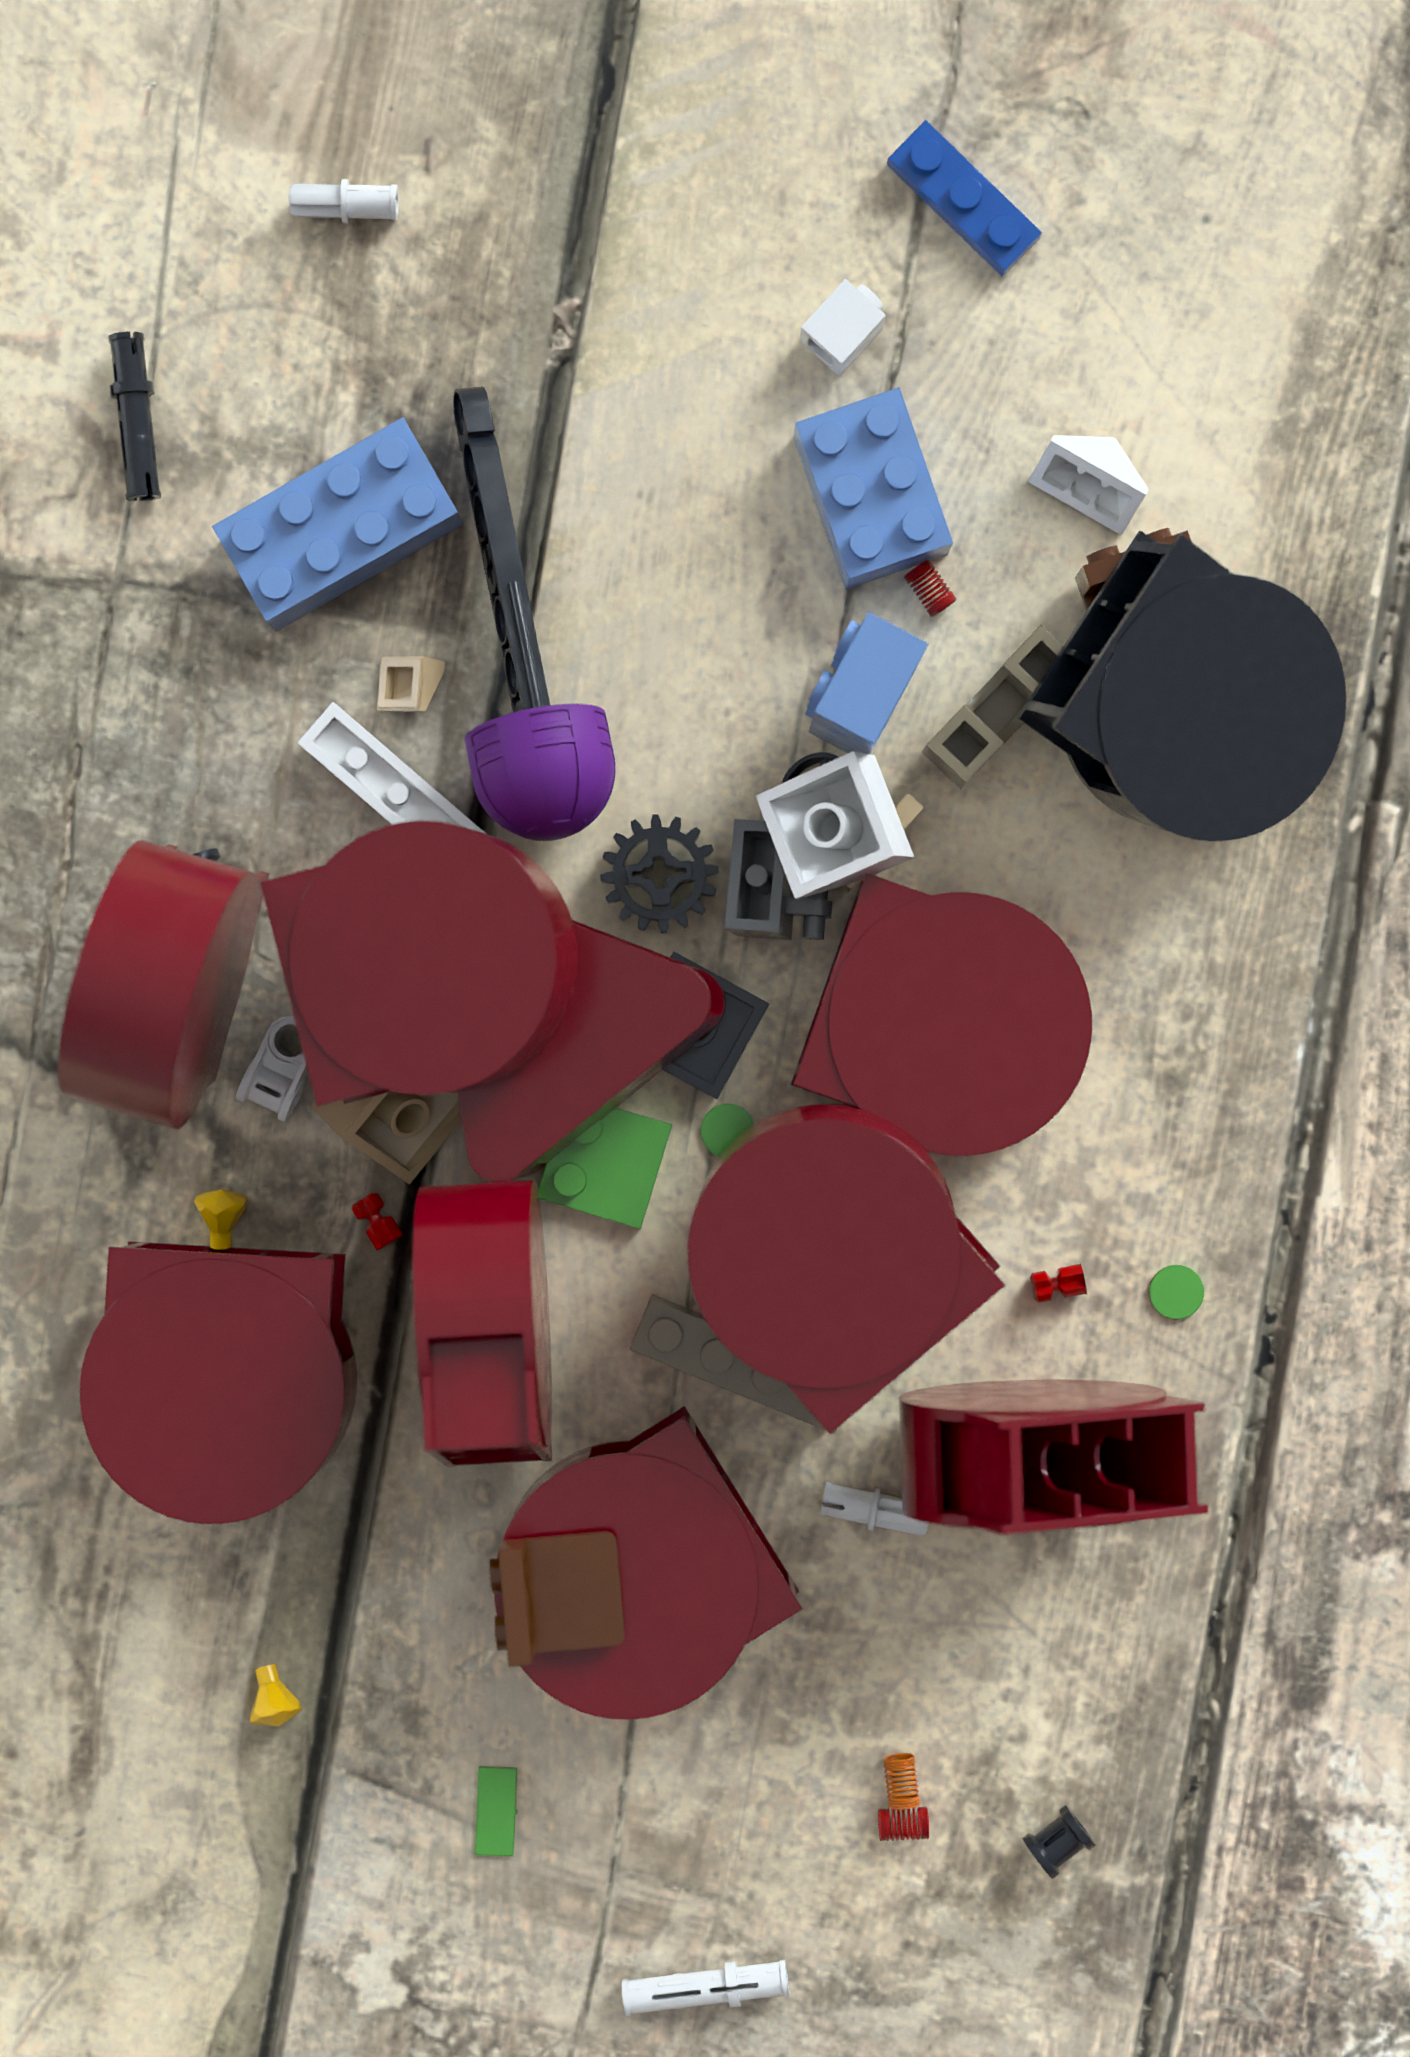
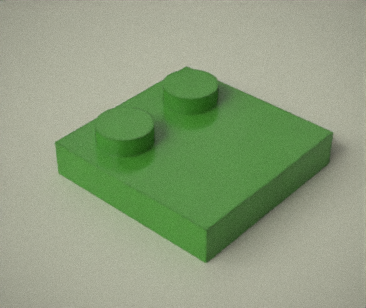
[538,1108,673,1229]

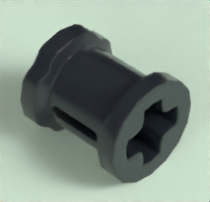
[1022,1805,1096,1879]

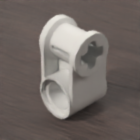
[236,1016,309,1123]

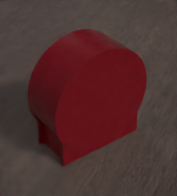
[260,820,578,1106]
[58,840,269,1129]
[790,873,1092,1156]
[688,1104,1006,1434]
[413,1180,552,1467]
[80,1241,357,1524]
[899,1379,1208,1535]
[494,1406,803,1720]

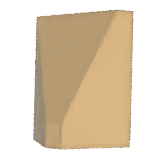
[377,656,445,712]

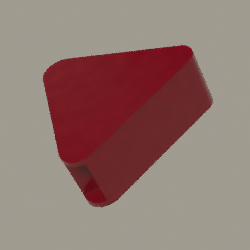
[457,920,725,1182]

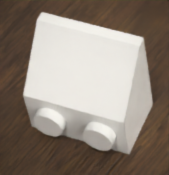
[756,751,914,899]

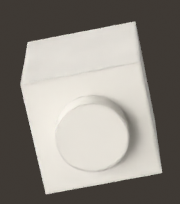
[799,279,886,377]

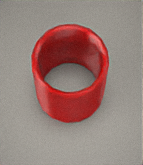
[904,559,957,617]
[878,1806,929,1842]

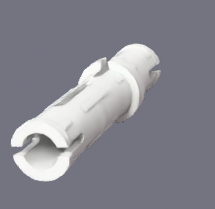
[622,1959,790,2016]

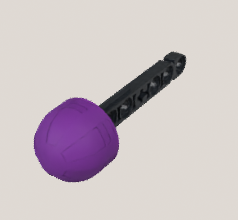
[453,386,615,841]

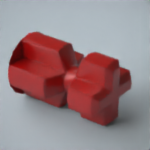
[351,1193,404,1251]
[1030,1263,1087,1303]

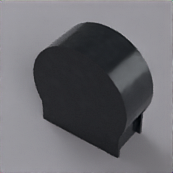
[1017,531,1346,841]

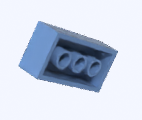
[212,417,463,631]

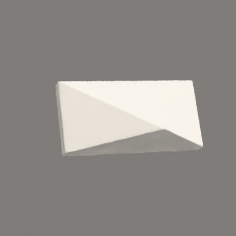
[1028,435,1149,535]

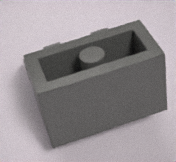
[724,819,833,940]

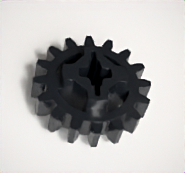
[600,814,719,934]

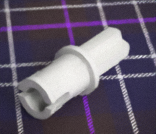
[289,179,399,224]
[820,1481,929,1535]

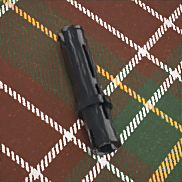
[108,331,162,502]

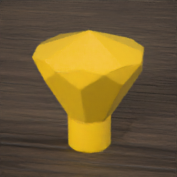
[194,1189,248,1250]
[250,1664,303,1727]

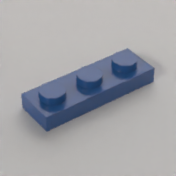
[887,120,1042,277]

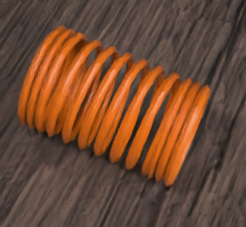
[883,1753,921,1810]

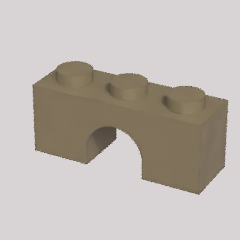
[922,625,1063,789]

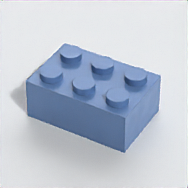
[793,387,953,589]
[805,611,929,754]

